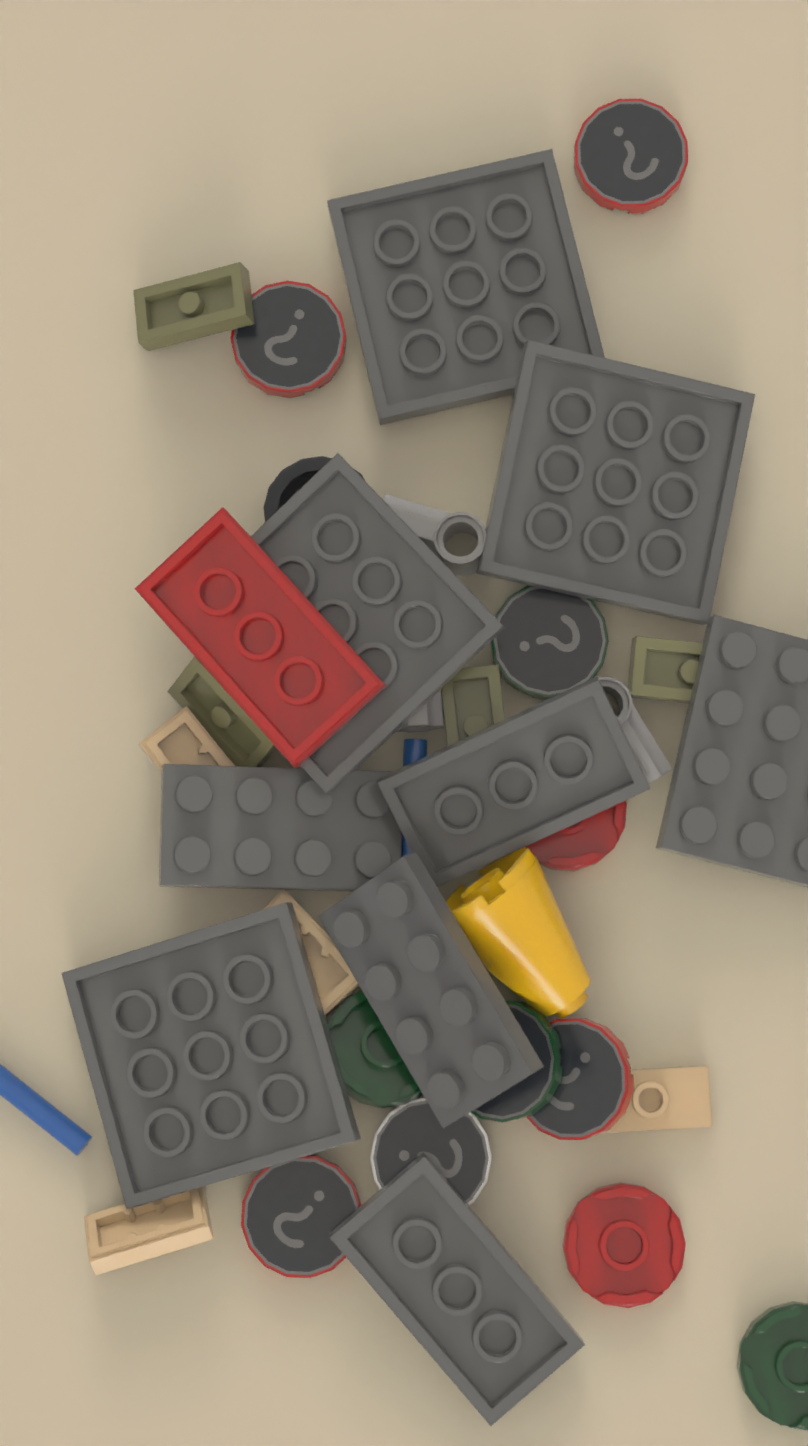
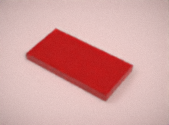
[135,507,386,768]

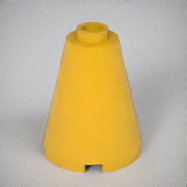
[445,847,591,1018]

